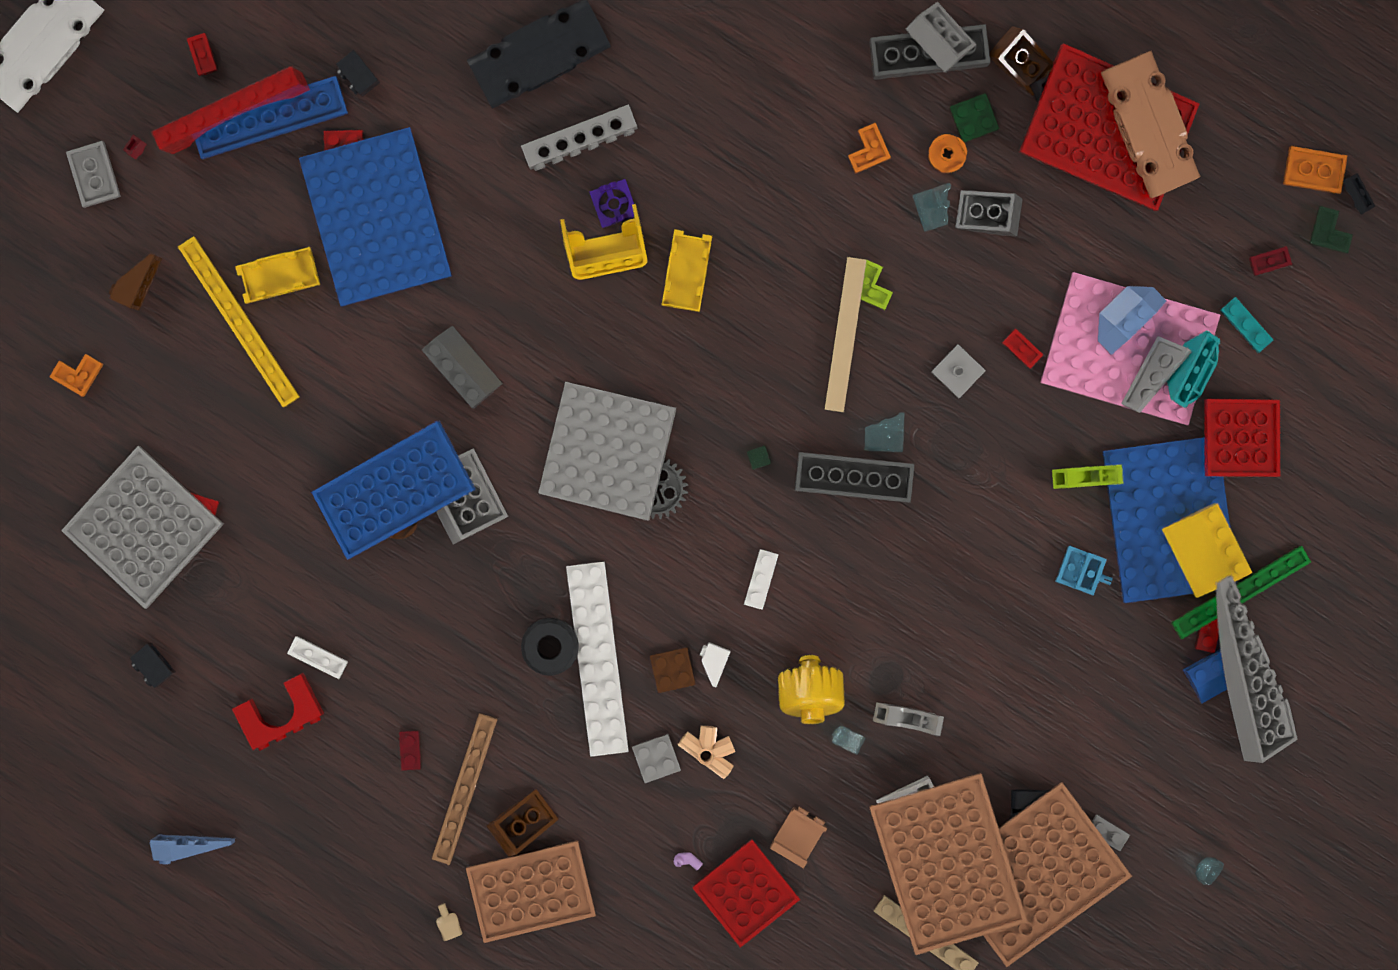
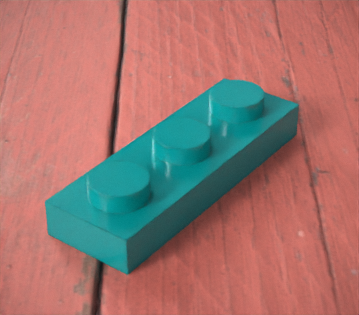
[1220,297,1273,353]

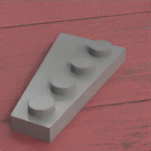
[1121,336,1192,413]

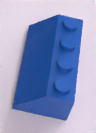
[1183,649,1227,703]

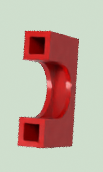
[232,673,324,751]

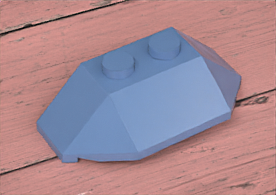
[1098,286,1166,355]

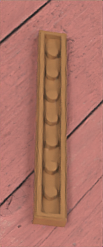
[432,713,498,865]

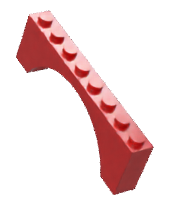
[152,67,310,154]

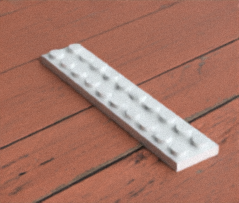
[566,561,629,757]

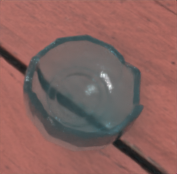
[1195,857,1224,885]

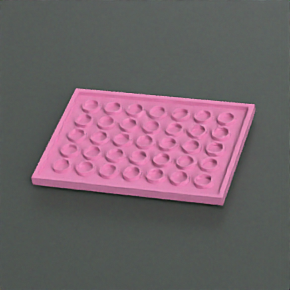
[1040,272,1220,425]

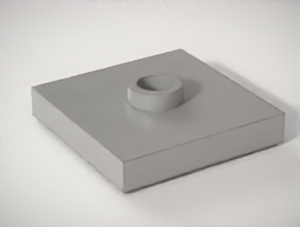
[931,344,986,399]

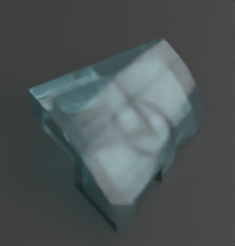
[913,183,951,232]

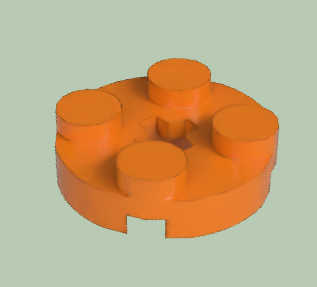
[928,134,967,173]

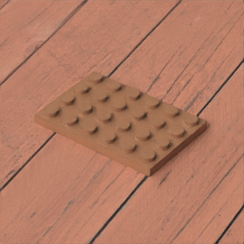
[466,841,596,943]

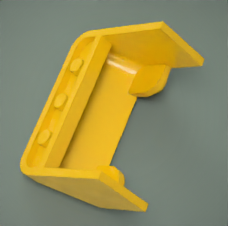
[560,204,647,280]

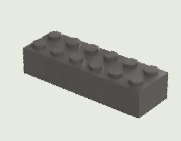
[869,24,990,80]
[794,452,915,503]

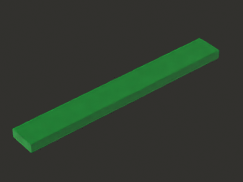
[1171,546,1311,639]

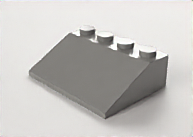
[436,448,508,544]

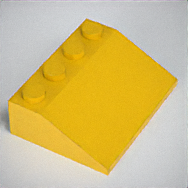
[1162,503,1252,598]

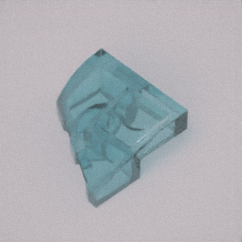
[864,412,905,452]

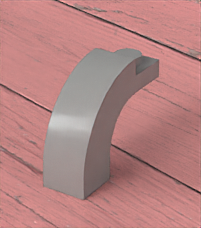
[873,702,944,736]

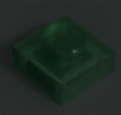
[747,446,771,470]

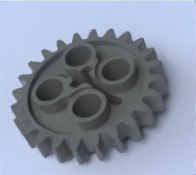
[651,459,688,519]

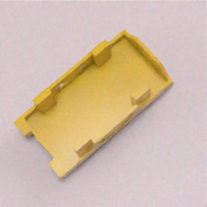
[662,229,712,312]
[235,247,320,304]

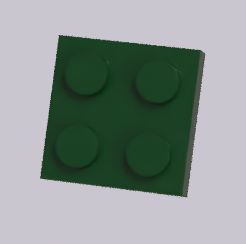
[949,93,999,143]

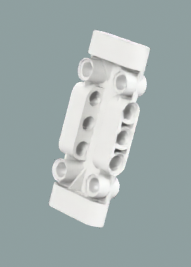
[0,0,105,113]

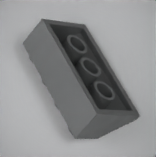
[422,326,503,409]

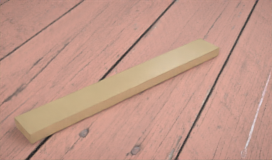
[825,257,866,412]

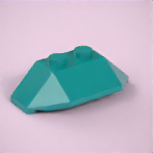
[1167,331,1220,408]

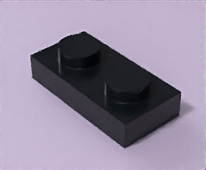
[1343,173,1376,214]

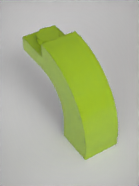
[1052,465,1123,489]

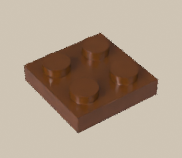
[650,647,696,693]

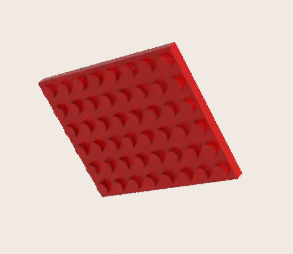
[1019,44,1199,211]

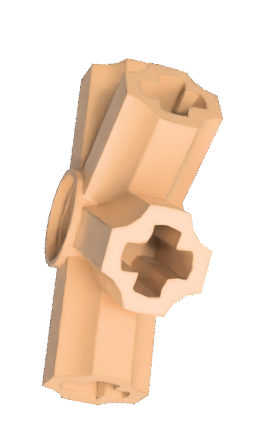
[678,725,735,779]

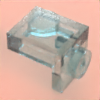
[832,726,866,755]

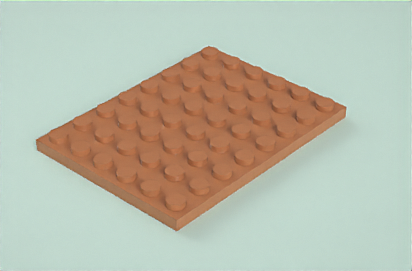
[870,773,1027,955]
[983,782,1132,967]

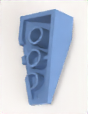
[150,835,235,864]

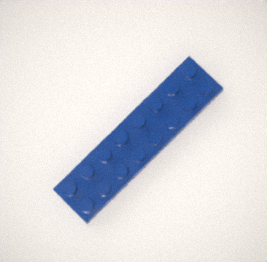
[195,76,348,159]

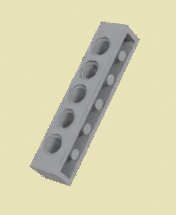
[521,104,637,171]

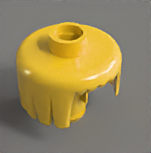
[778,655,845,724]

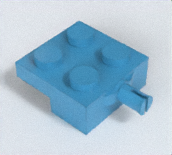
[1055,546,1113,595]

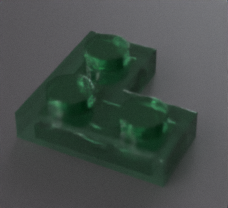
[1309,206,1353,254]

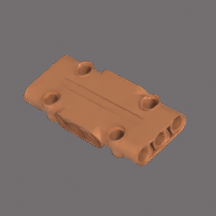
[1101,51,1200,198]

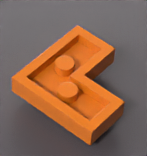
[848,123,891,174]
[50,354,103,397]

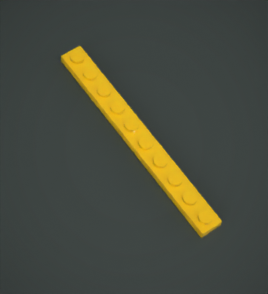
[178,236,300,408]

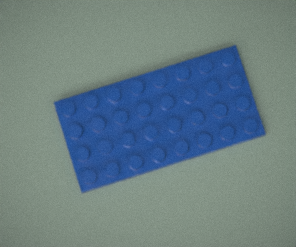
[311,421,476,560]

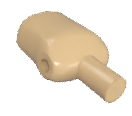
[436,903,463,941]

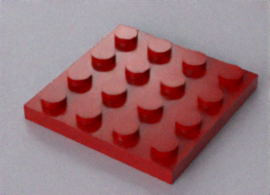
[1204,399,1280,477]
[692,839,800,948]

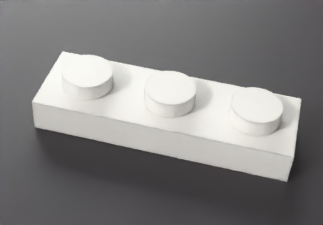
[744,549,778,610]
[287,636,348,679]

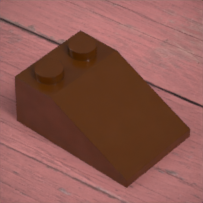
[989,26,1054,96]
[109,253,163,311]
[486,789,559,857]

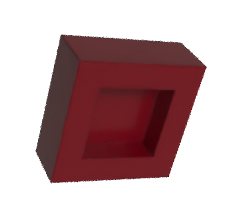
[123,134,147,160]

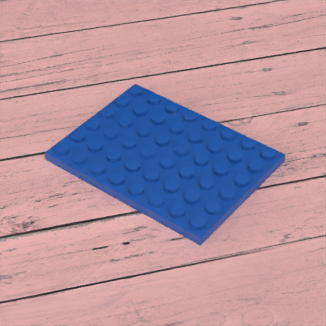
[299,127,452,307]
[1102,437,1238,603]

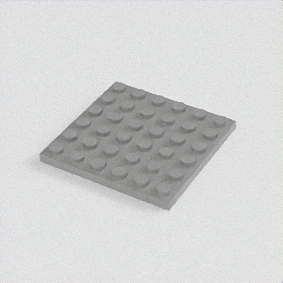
[538,382,677,521]
[61,446,224,609]

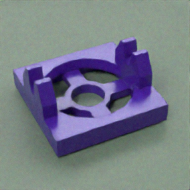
[590,179,634,228]

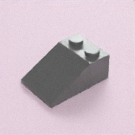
[955,190,1023,236]

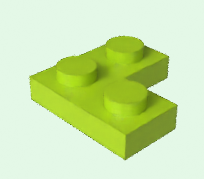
[861,259,893,310]

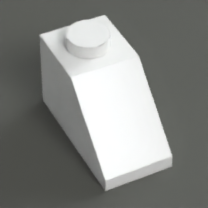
[700,642,730,687]

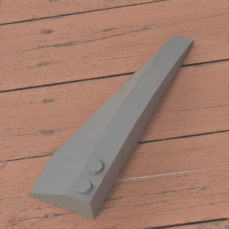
[1216,576,1298,763]

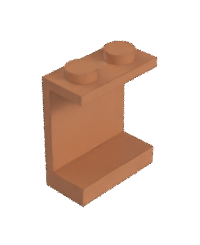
[770,806,827,868]

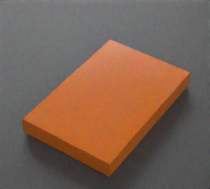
[1283,146,1347,194]

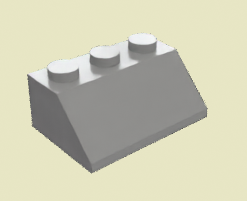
[906,2,976,72]

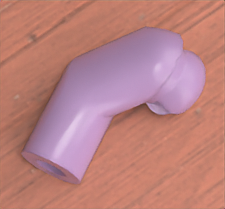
[674,852,703,871]

